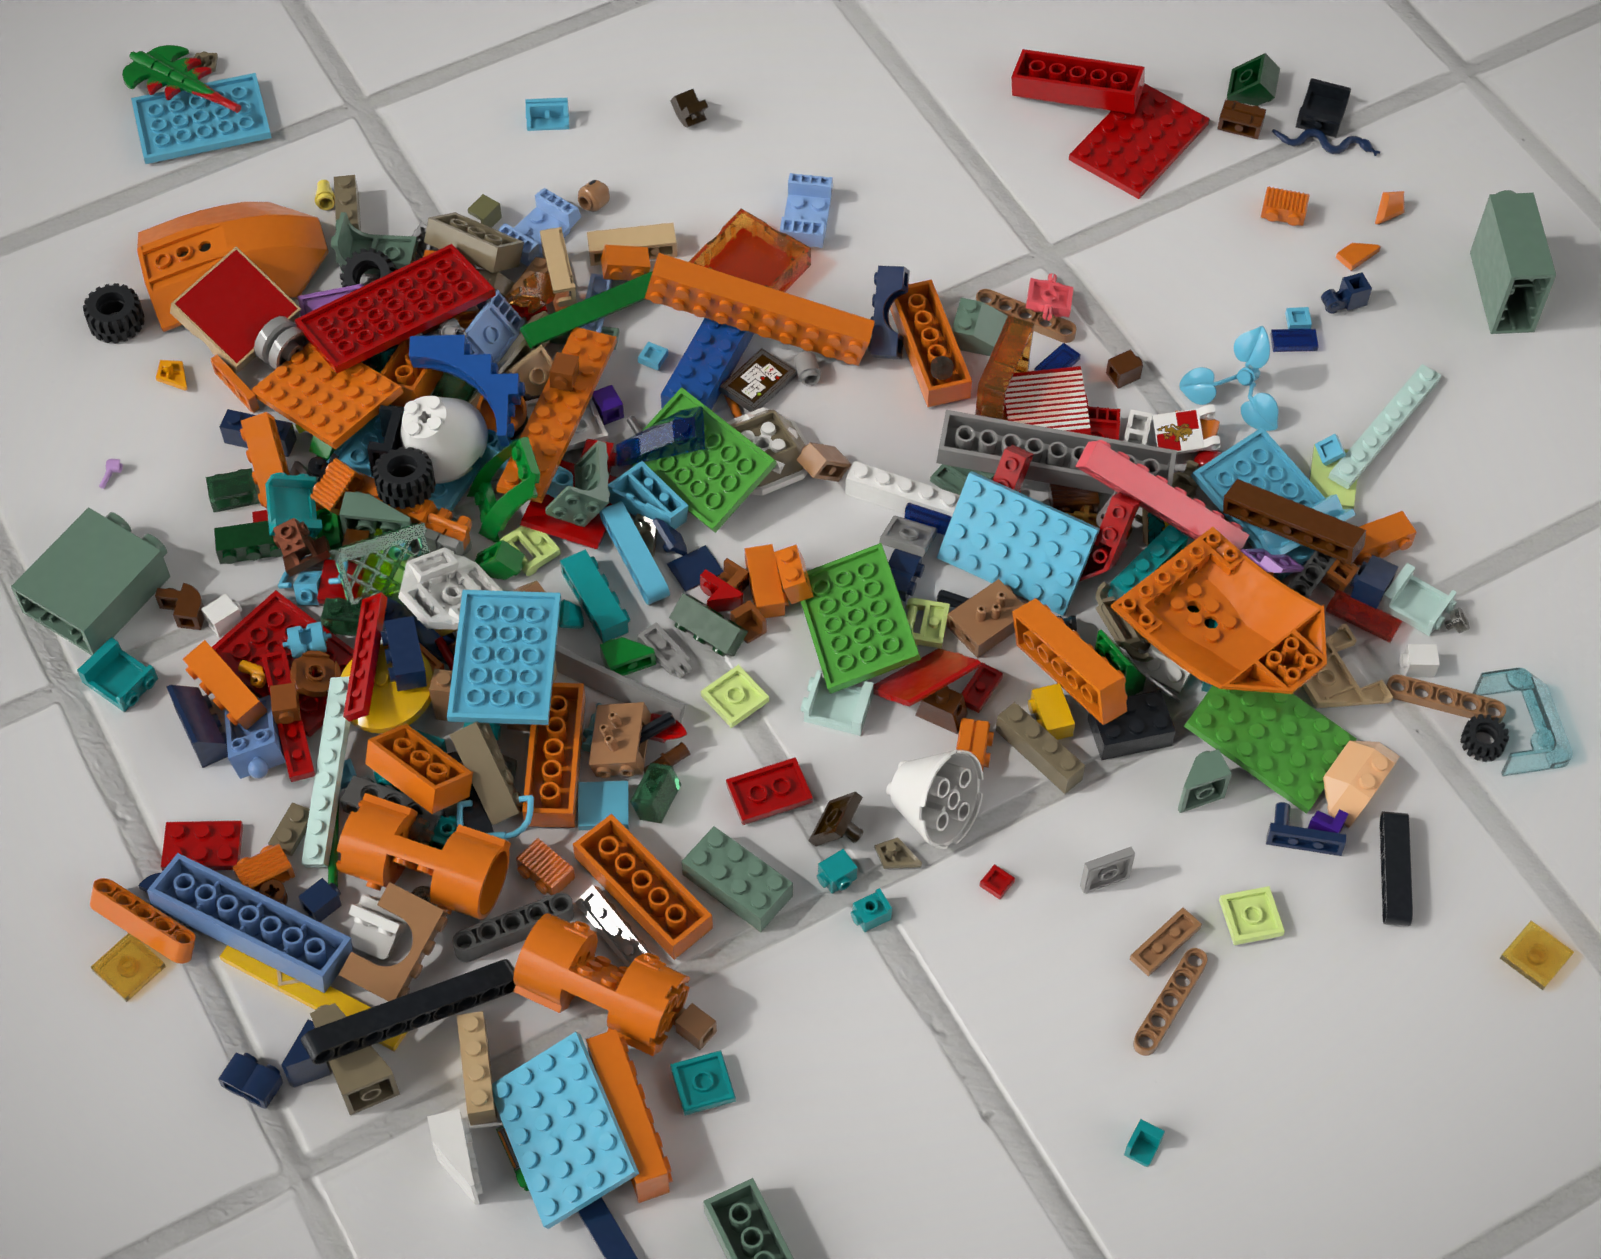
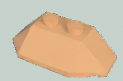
[1323,741,1400,828]

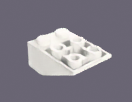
[427,1109,483,1205]

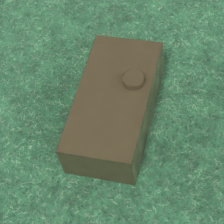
[424,212,524,273]

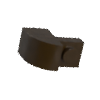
[670,89,708,128]

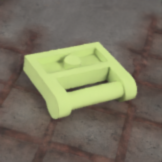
[500,526,561,576]
[906,598,950,649]

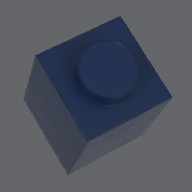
[298,878,342,922]

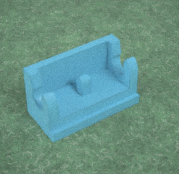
[525,98,569,131]

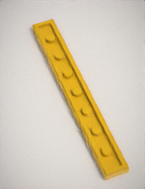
[219,945,408,1052]

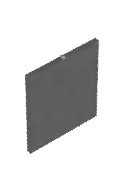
[1141,671,1180,702]

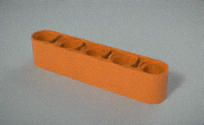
[90,878,196,964]

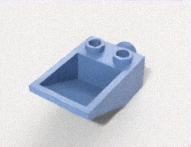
[225,695,286,779]

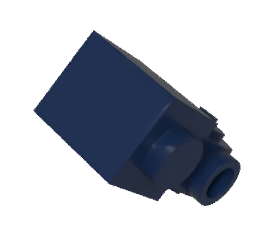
[1321,272,1372,314]

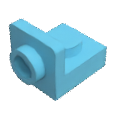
[293,571,322,605]

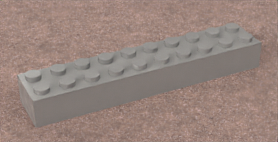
[936,410,1177,494]

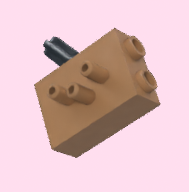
[937,579,1026,658]
[588,702,676,778]

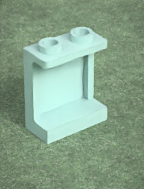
[1379,563,1457,636]
[801,670,874,736]

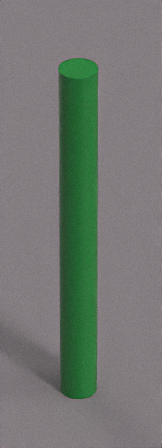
[328,801,339,887]

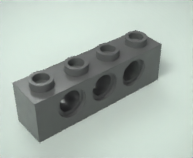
[340,775,446,843]

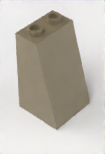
[310,1003,400,1115]

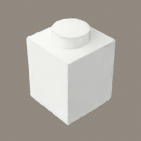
[201,593,242,637]
[1400,644,1440,677]

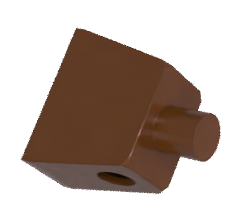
[915,686,968,734]

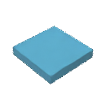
[578,781,629,830]

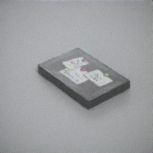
[719,348,797,412]

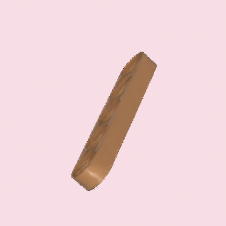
[976,289,1076,343]
[1386,675,1506,723]
[1133,948,1207,1056]

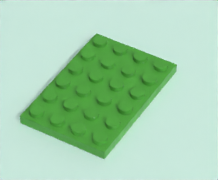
[621,387,778,533]
[801,543,921,694]
[1184,685,1357,814]

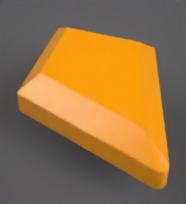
[156,360,187,391]

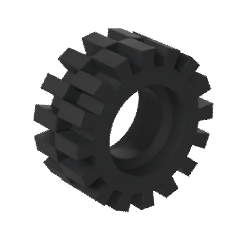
[1460,714,1509,762]

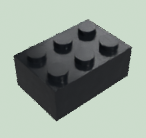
[1087,690,1176,761]

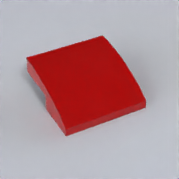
[317,559,374,611]

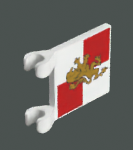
[1152,404,1221,454]

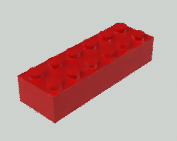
[1011,49,1145,114]

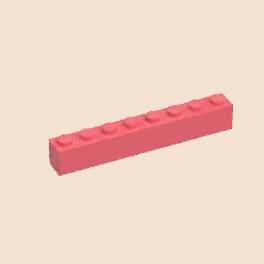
[1075,440,1249,551]

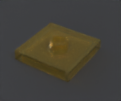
[1500,920,1574,990]
[91,933,166,1002]

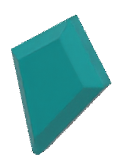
[559,599,584,629]

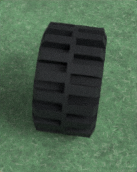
[340,248,398,287]
[83,283,145,343]
[373,447,436,509]

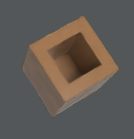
[675,1003,717,1050]

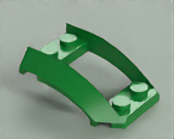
[467,437,540,542]

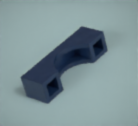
[868,265,910,359]

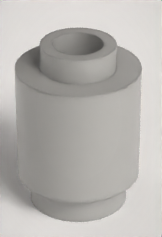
[794,351,821,385]

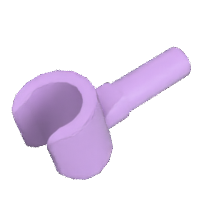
[99,459,123,489]

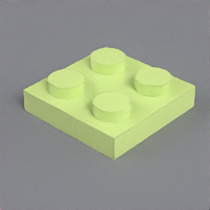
[701,664,769,728]
[1219,886,1285,945]

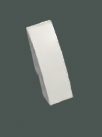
[1123,409,1153,445]

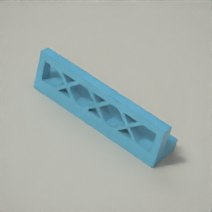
[1258,494,1356,555]

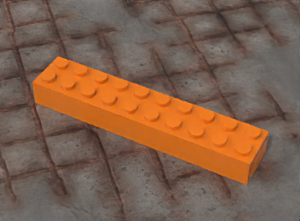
[644,253,875,366]

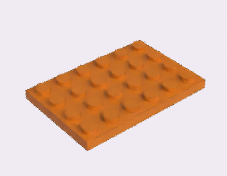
[251,342,404,450]

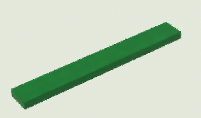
[520,271,653,349]

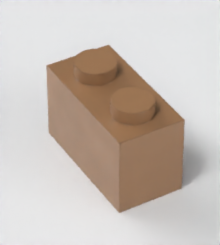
[797,442,852,482]

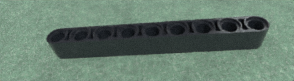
[301,959,516,1065]

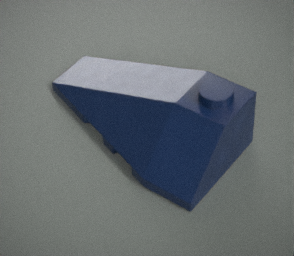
[382,592,457,664]

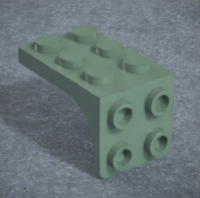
[331,212,418,274]
[545,440,610,527]

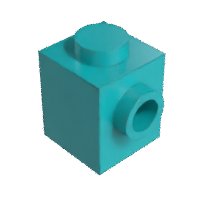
[817,849,858,894]

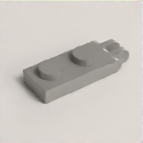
[637,622,693,679]

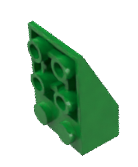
[1095,630,1146,697]

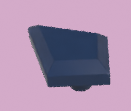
[652,518,687,556]

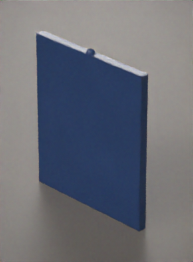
[667,545,723,592]

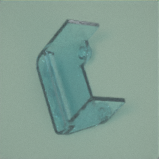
[1473,667,1573,776]

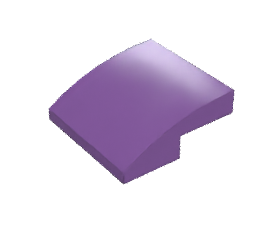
[1241,548,1304,573]

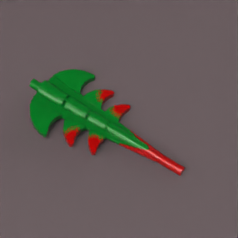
[122,45,241,113]

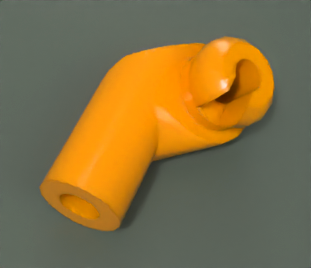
[238,660,267,688]

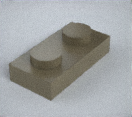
[268,802,310,856]

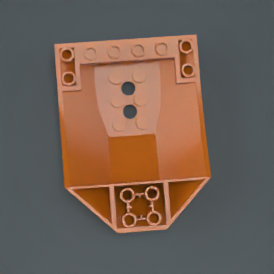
[137,202,329,332]
[1111,527,1327,694]

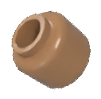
[578,180,610,212]

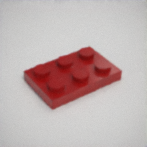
[726,757,813,825]
[161,821,243,871]

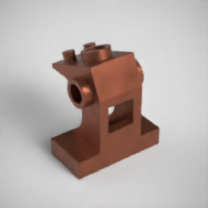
[273,518,332,577]

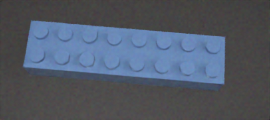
[147,853,353,993]

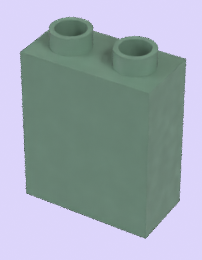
[1470,190,1556,334]
[11,507,170,655]

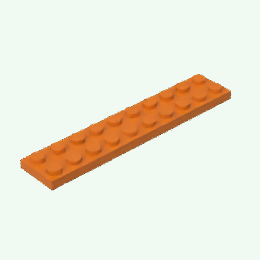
[497,327,617,503]

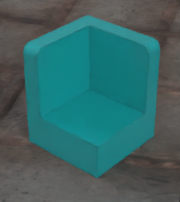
[1124,1119,1165,1167]

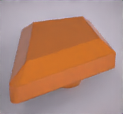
[1375,191,1405,224]

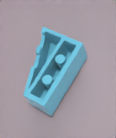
[608,461,688,529]

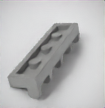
[575,885,652,967]

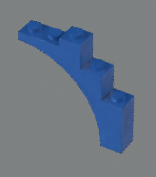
[409,335,525,446]

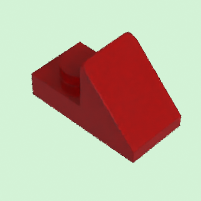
[700,569,744,612]

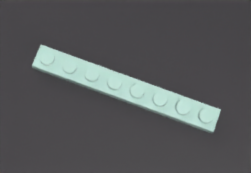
[1328,364,1441,489]
[301,676,351,868]

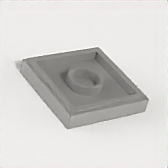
[879,516,938,557]
[1080,846,1135,893]

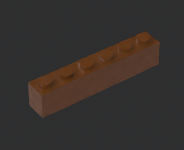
[1223,479,1366,565]

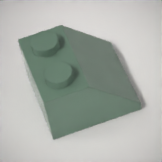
[1178,749,1232,813]

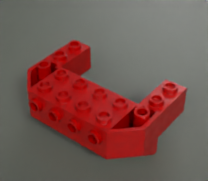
[993,445,1141,582]

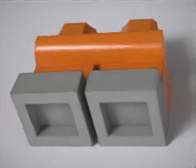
[416,508,472,556]

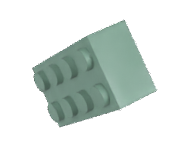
[681,826,793,932]
[703,1178,794,1259]

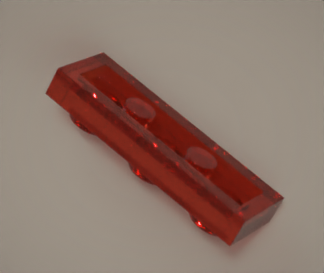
[1326,589,1402,643]

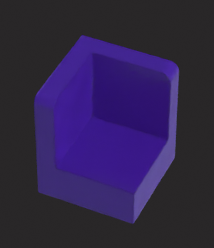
[592,385,624,425]
[1308,809,1348,833]

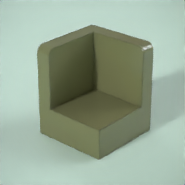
[468,194,502,228]

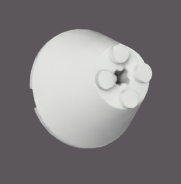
[399,396,488,484]
[886,750,984,849]

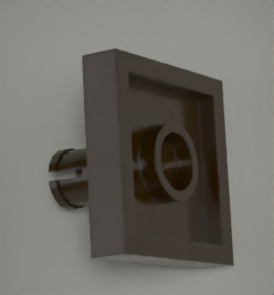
[809,791,863,846]

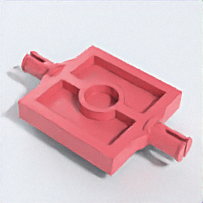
[1026,273,1074,321]

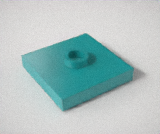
[670,1050,736,1116]

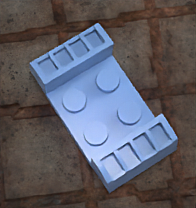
[779,173,833,248]
[498,188,581,267]
[465,289,525,363]

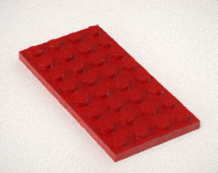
[295,244,496,374]

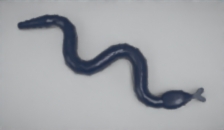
[1272,129,1380,156]

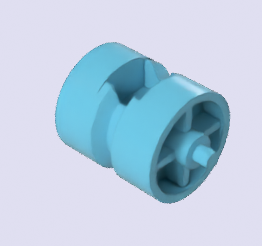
[283,621,332,659]

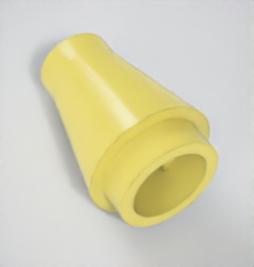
[315,180,335,210]

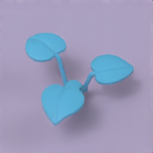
[1179,326,1279,431]

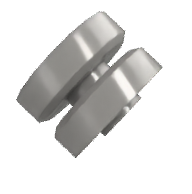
[254,316,310,369]

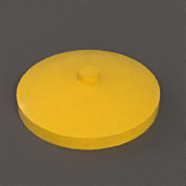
[340,644,433,733]

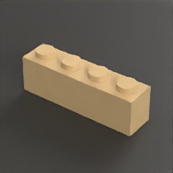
[587,223,677,266]
[457,1011,497,1126]

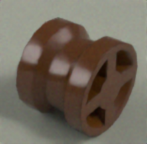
[259,880,288,906]

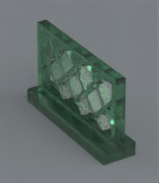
[329,522,430,606]

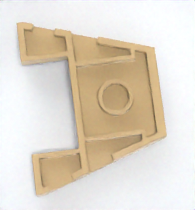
[1302,623,1393,708]

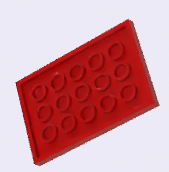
[1069,83,1210,199]
[212,590,354,737]

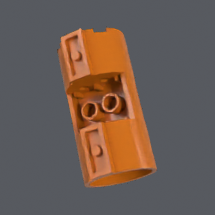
[336,793,511,920]
[513,913,690,1056]

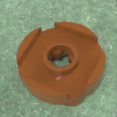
[290,651,341,697]

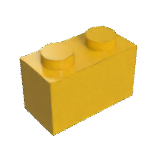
[1028,683,1075,740]

